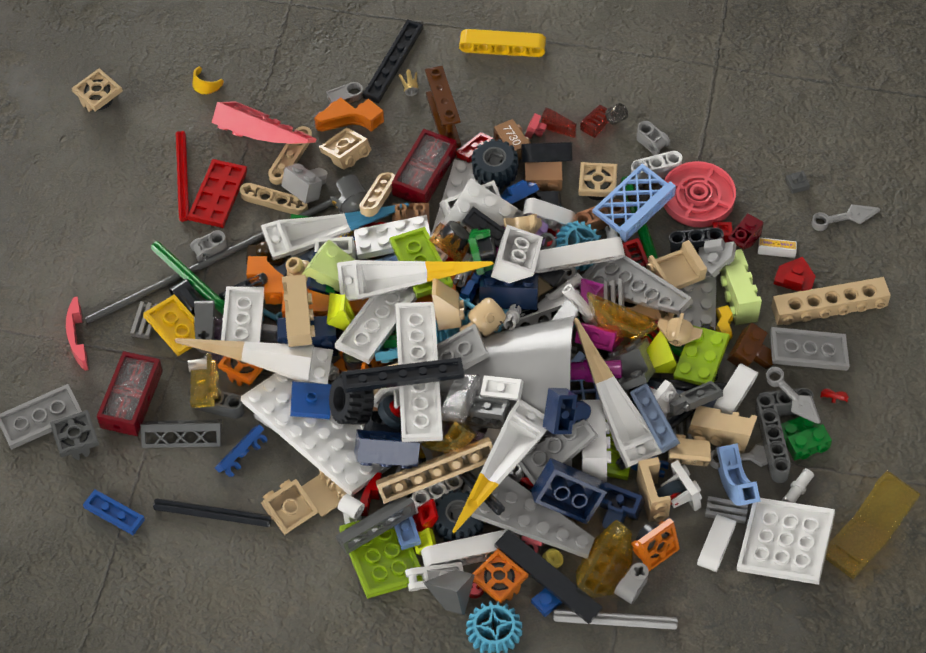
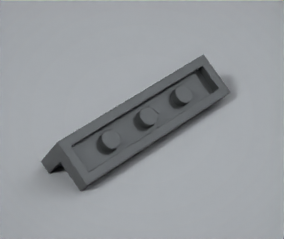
[440,391,511,429]
[141,419,222,448]
[335,496,416,555]

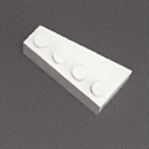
[581,400,611,483]

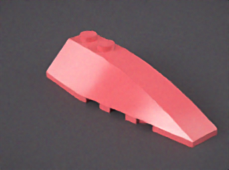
[212,101,317,144]

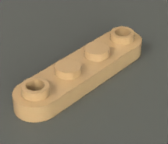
[268,126,312,185]
[360,172,395,217]

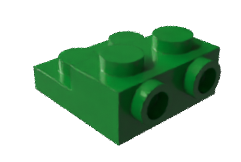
[781,417,832,461]

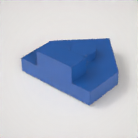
[500,180,539,204]

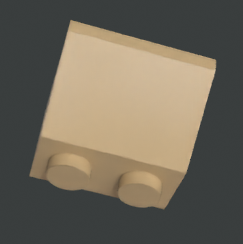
[432,279,465,331]

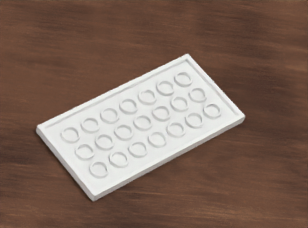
[241,373,394,496]

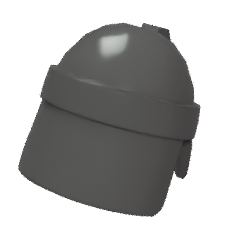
[330,175,367,214]

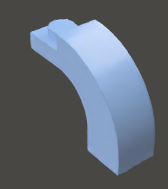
[716,443,761,506]

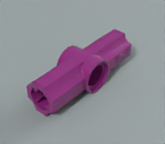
[571,359,622,382]

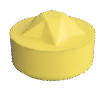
[542,548,564,569]

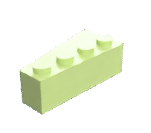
[301,240,355,292]
[720,249,762,325]

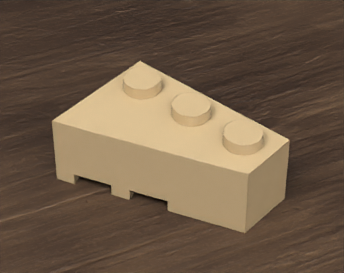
[282,275,315,347]
[687,406,757,453]

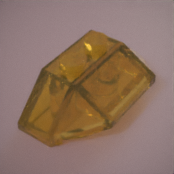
[586,292,657,339]
[576,520,633,598]

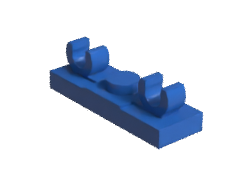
[214,424,268,477]

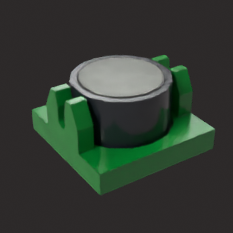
[468,228,497,275]

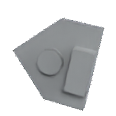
[698,238,737,278]

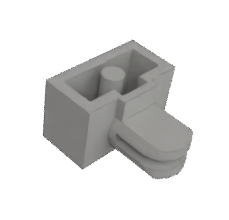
[281,163,328,204]

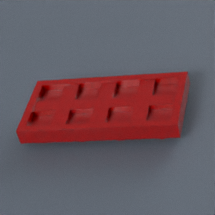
[188,159,248,228]

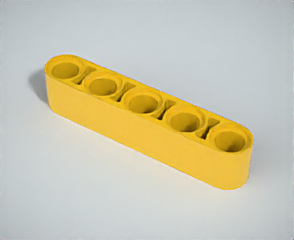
[459,29,546,57]

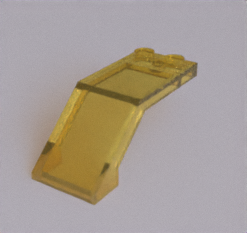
[825,470,921,580]

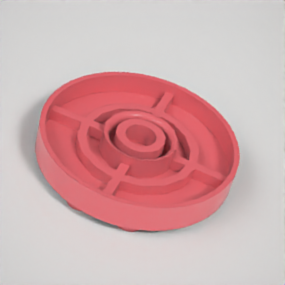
[663,161,736,228]

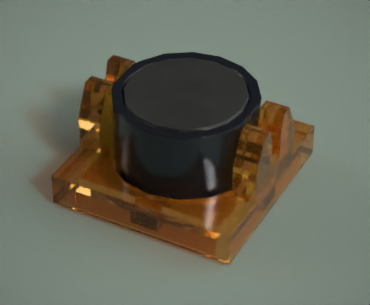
[429,221,470,262]

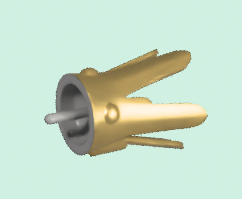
[399,69,419,96]

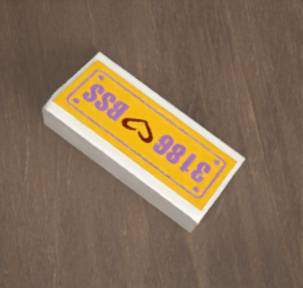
[758,237,797,258]

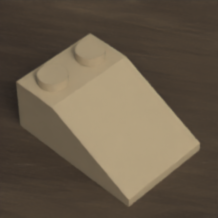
[667,434,711,467]

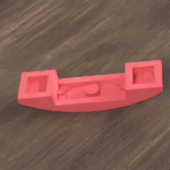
[66,297,89,371]

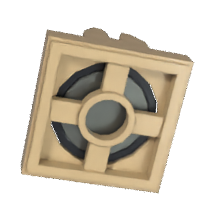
[72,68,123,112]
[579,162,617,201]

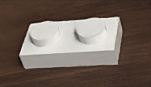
[480,375,524,401]

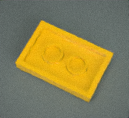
[143,294,195,356]

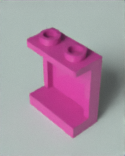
[575,315,627,352]

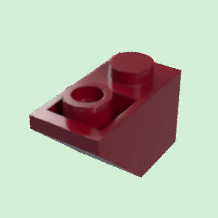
[727,213,764,249]

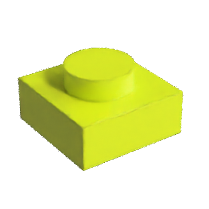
[414,528,436,556]

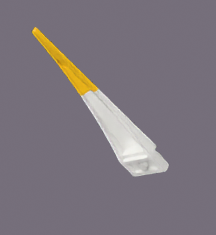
[337,260,494,301]
[453,399,547,533]

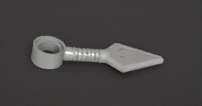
[811,204,880,231]
[766,367,821,424]
[709,444,777,469]

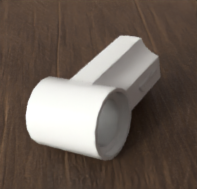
[338,494,365,524]

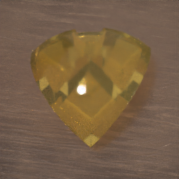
[421,420,477,452]

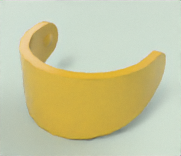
[192,66,224,94]

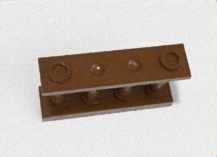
[425,66,461,148]

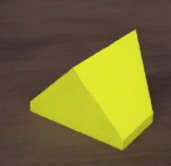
[326,293,355,331]
[646,331,678,373]

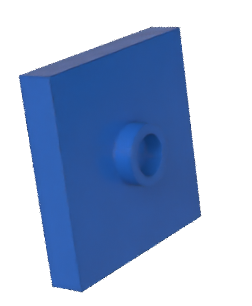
[290,381,331,419]

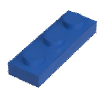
[83,489,145,535]

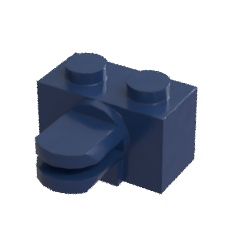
[542,388,591,434]
[600,482,645,534]

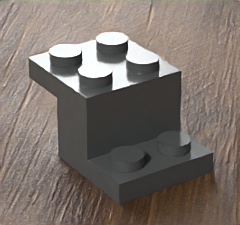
[604,337,655,391]

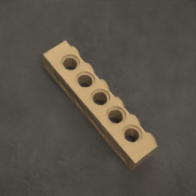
[771,277,891,325]
[376,437,493,504]

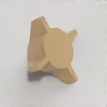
[503,214,542,234]
[657,313,703,346]

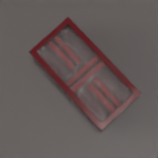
[392,129,457,203]
[97,351,163,436]

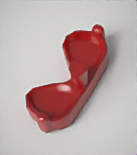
[820,388,849,403]

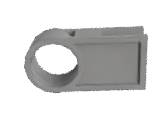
[326,82,363,104]

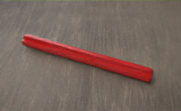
[176,131,189,222]

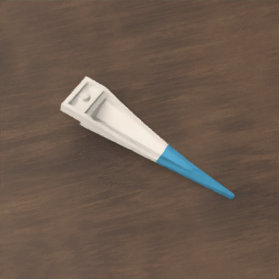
[261,203,409,260]

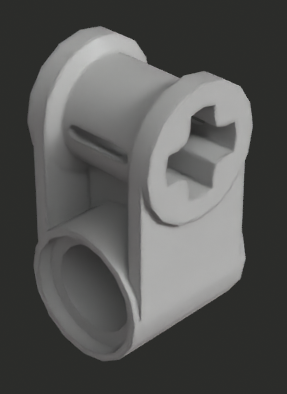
[636,121,670,155]
[190,230,228,262]
[614,563,649,605]

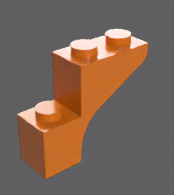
[314,97,384,132]

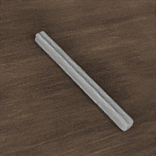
[553,609,678,630]

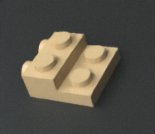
[319,127,371,170]
[261,479,318,535]

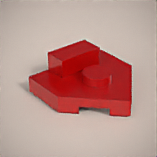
[773,257,816,292]

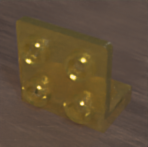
[190,353,219,408]

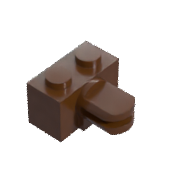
[727,323,774,369]

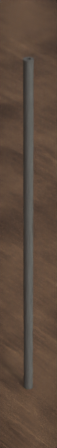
[85,199,334,324]

